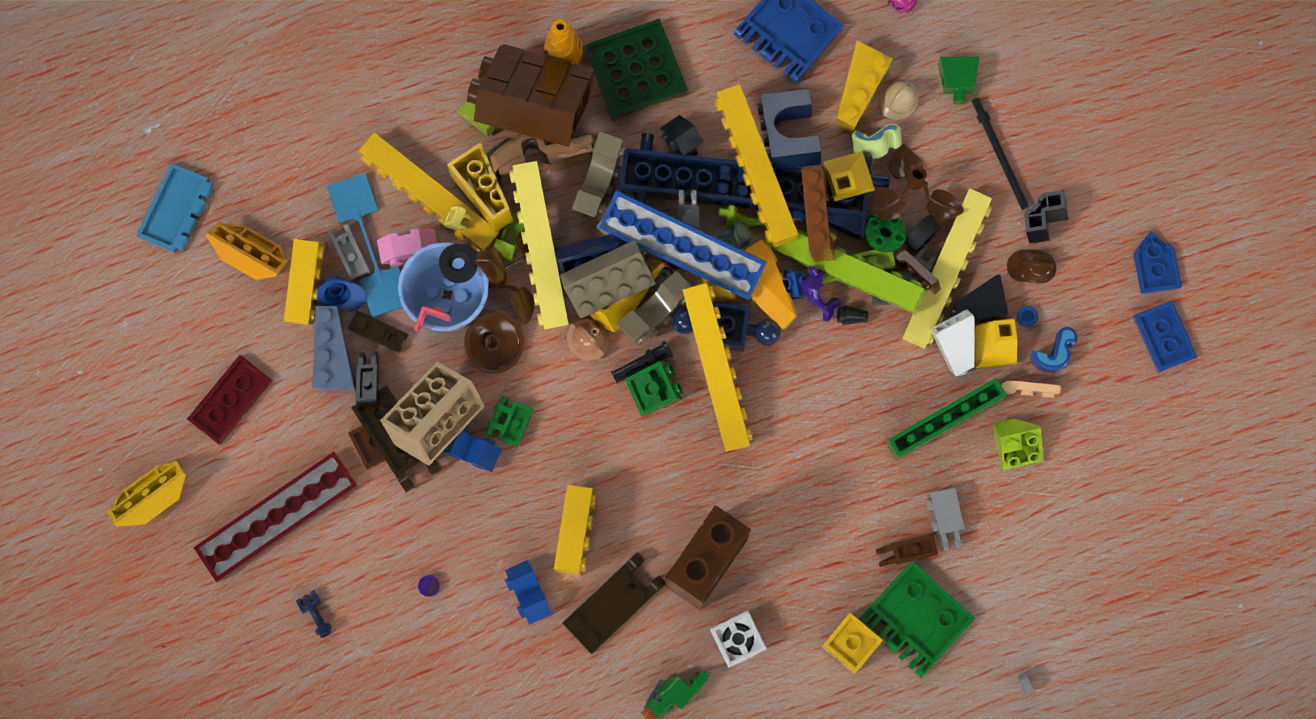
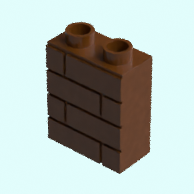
[467,44,595,147]
[665,505,751,610]

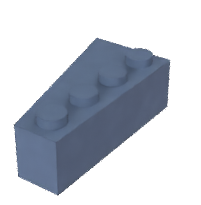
[312,306,356,393]

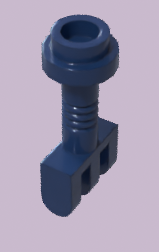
[296,590,332,638]

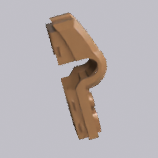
[490,133,594,185]

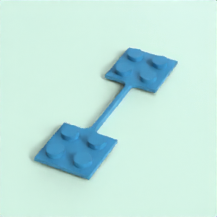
[327,173,403,317]

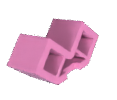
[377,228,437,267]

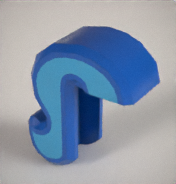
[1030,327,1077,373]

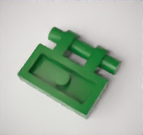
[485,396,534,448]

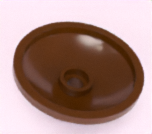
[464,311,524,374]

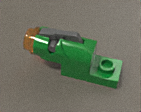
[641,671,710,719]

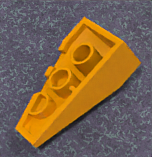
[744,240,798,329]

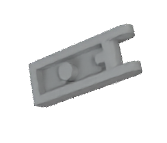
[328,223,370,281]

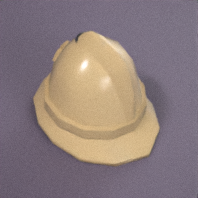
[879,82,919,120]

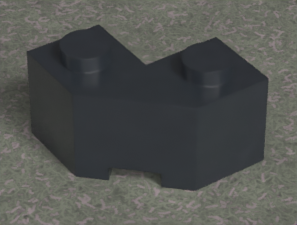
[1024,190,1069,244]

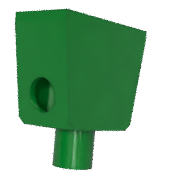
[938,57,979,104]

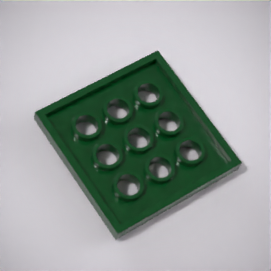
[584,18,688,120]

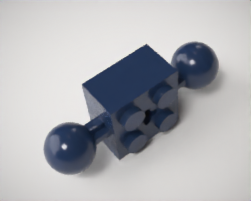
[672,301,781,352]

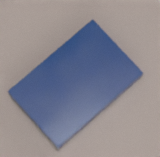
[1133,301,1197,373]

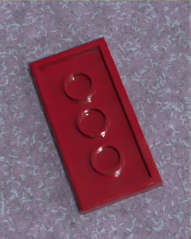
[187,355,273,445]

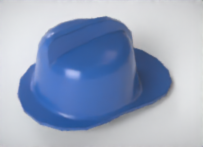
[317,276,366,311]

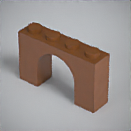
[801,166,835,263]

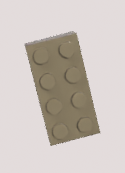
[560,240,656,319]

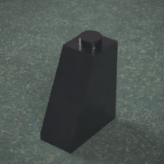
[951,274,1009,324]

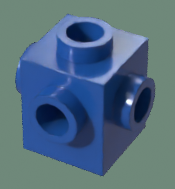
[783,269,807,301]

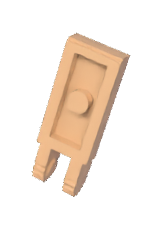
[1001,380,1061,398]

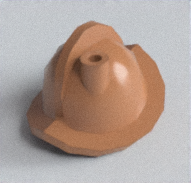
[567,319,610,361]

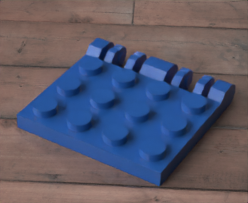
[733,0,844,84]

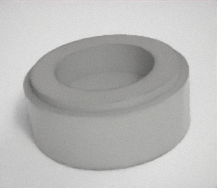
[1018,673,1034,695]

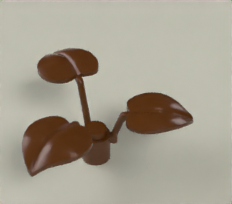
[871,144,964,221]
[474,230,534,324]

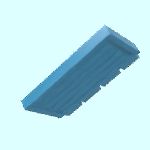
[136,163,214,253]

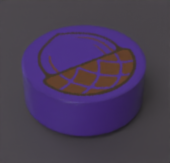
[418,575,440,597]

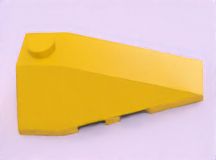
[590,258,664,332]

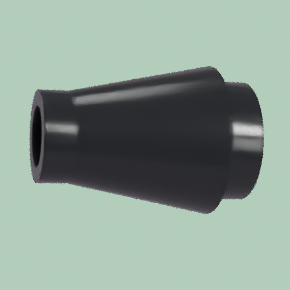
[837,305,868,325]

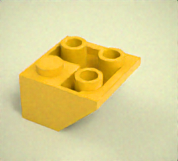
[823,151,875,201]
[974,319,1017,369]

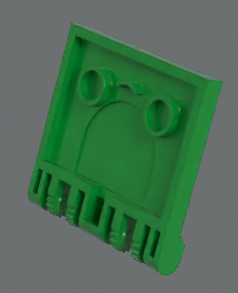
[859,561,975,678]

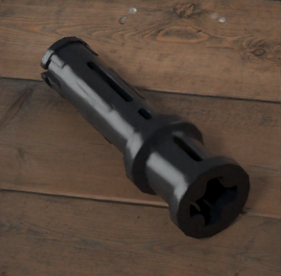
[611,341,673,383]

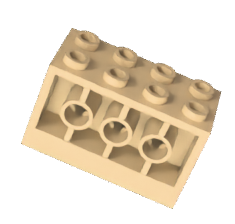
[380,362,485,466]

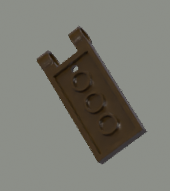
[351,385,442,493]
[563,552,665,654]

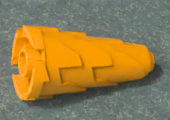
[544,18,584,64]

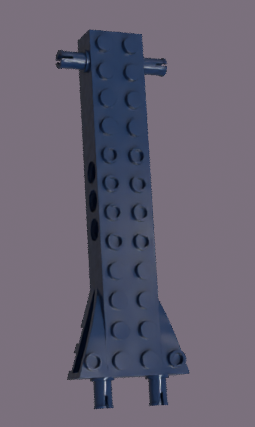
[620,133,890,241]

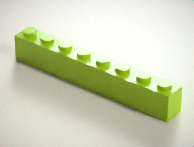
[765,230,925,314]

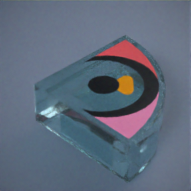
[655,261,674,283]

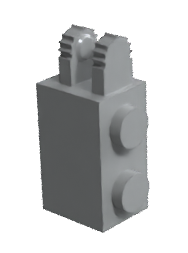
[926,488,965,551]

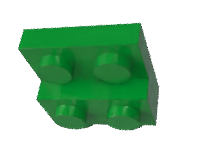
[625,361,683,417]

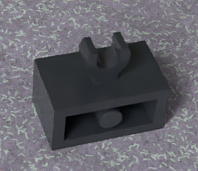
[660,115,704,156]

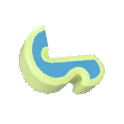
[852,124,902,159]

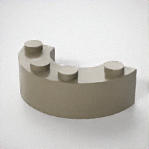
[572,132,626,218]
[617,271,691,345]

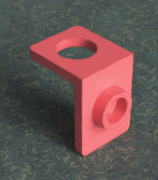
[414,306,451,333]

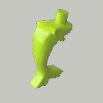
[719,204,766,228]

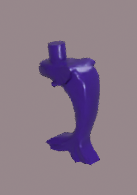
[800,266,841,322]

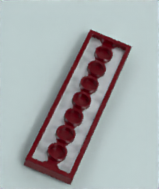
[193,452,358,583]

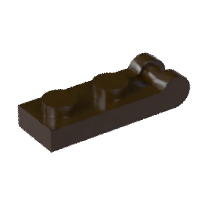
[348,310,408,353]

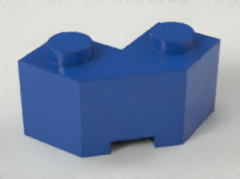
[442,429,502,472]
[505,560,552,625]

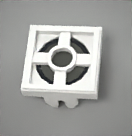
[710,610,767,668]

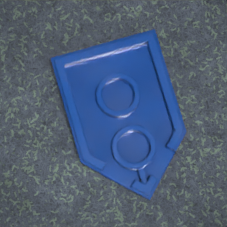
[1133,231,1182,294]

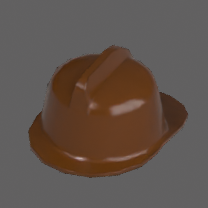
[1007,250,1056,283]

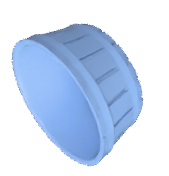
[398,242,488,332]

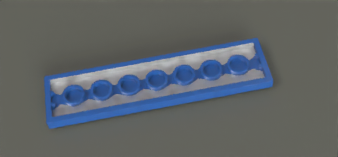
[599,190,767,300]

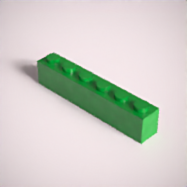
[885,378,1007,461]

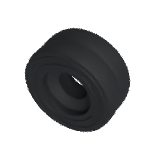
[905,215,941,253]
[439,243,478,283]

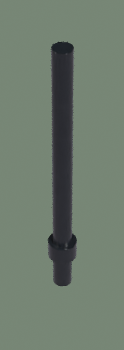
[971,98,1029,210]

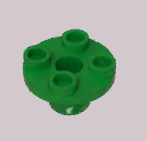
[865,216,907,253]

